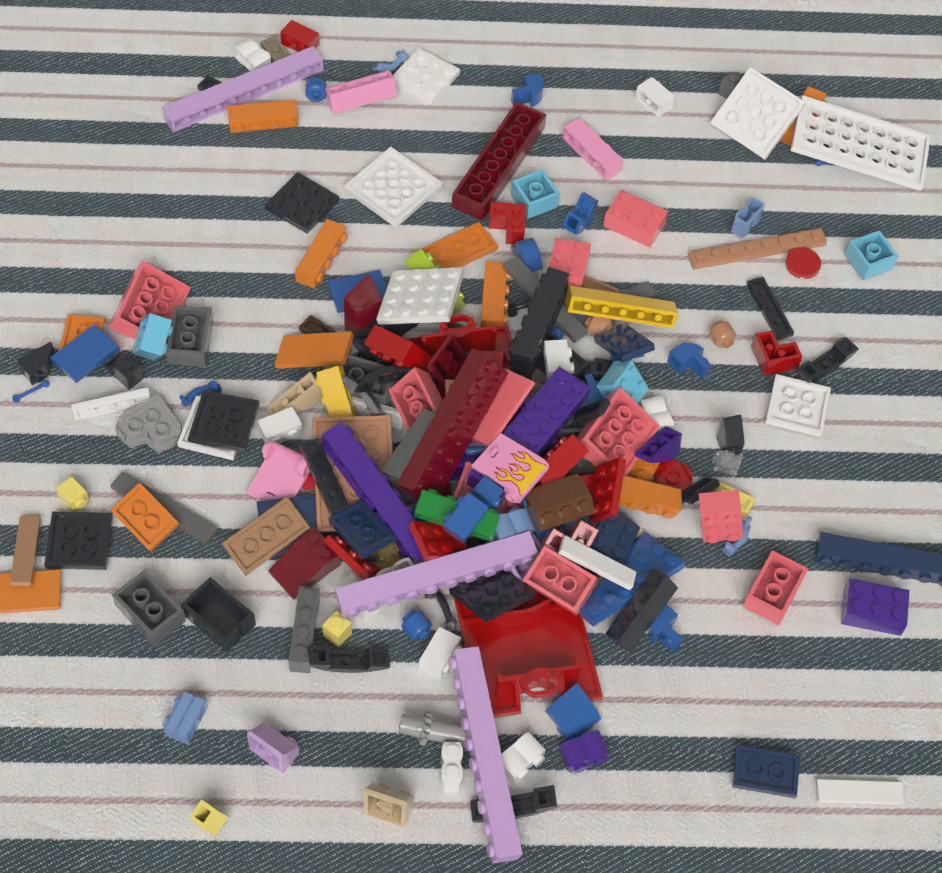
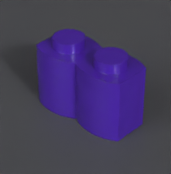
[559,730,609,773]

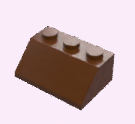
[524,473,596,531]

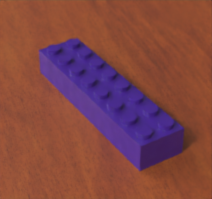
[466,366,591,506]
[321,422,430,565]

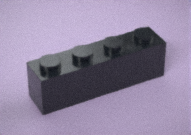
[352,318,419,360]
[605,568,678,653]

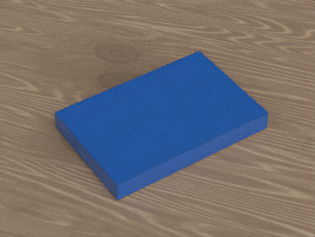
[327,269,387,314]
[50,324,120,383]

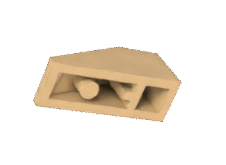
[266,372,323,415]

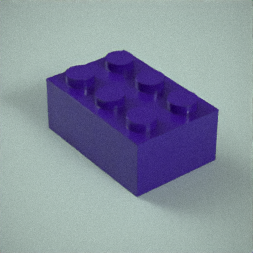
[841,578,910,636]

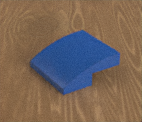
[545,684,602,741]

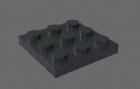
[265,172,339,234]
[188,390,260,453]
[44,511,113,570]
[449,569,535,623]

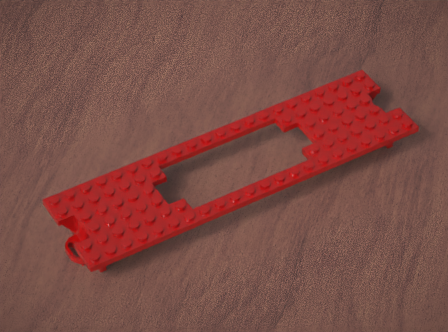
[407,314,603,718]

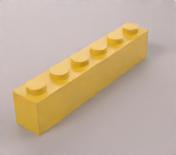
[565,285,678,328]

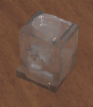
[712,450,744,478]

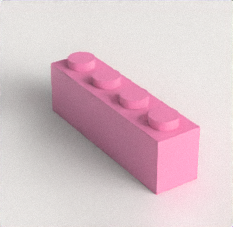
[325,70,397,113]
[562,118,624,181]

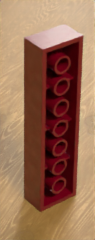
[452,102,547,221]
[397,349,508,502]

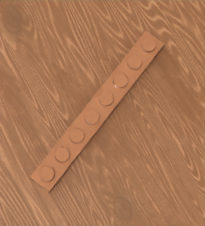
[688,228,827,270]

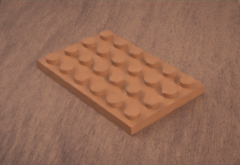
[312,415,394,533]

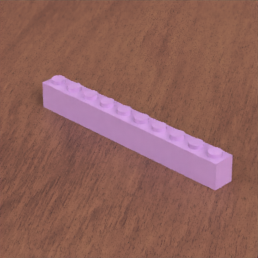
[162,46,324,132]
[335,531,538,618]
[449,647,522,864]

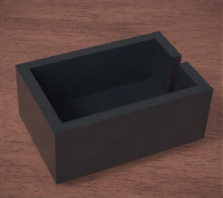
[181,577,256,653]

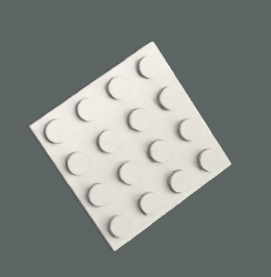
[710,67,806,160]
[344,147,443,228]
[377,267,464,324]

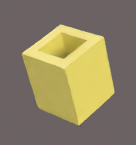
[56,476,89,512]
[322,611,352,648]
[189,799,228,836]

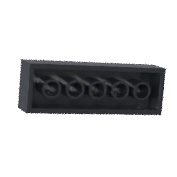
[508,267,569,380]

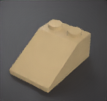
[363,783,414,828]

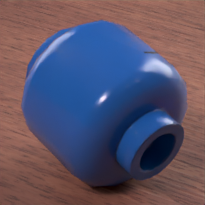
[305,77,327,102]
[401,609,432,641]

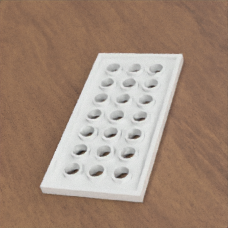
[790,95,931,191]

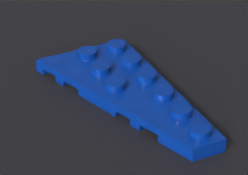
[580,531,685,627]

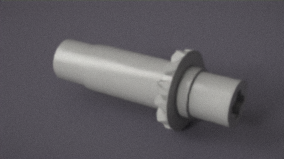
[398,711,467,747]

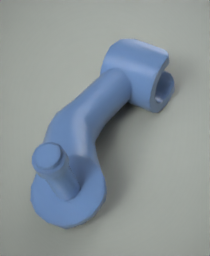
[372,50,408,72]
[722,516,752,557]

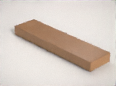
[10,516,41,586]

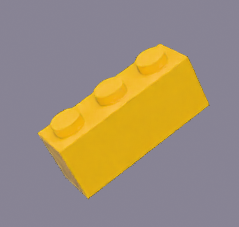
[316,365,357,417]

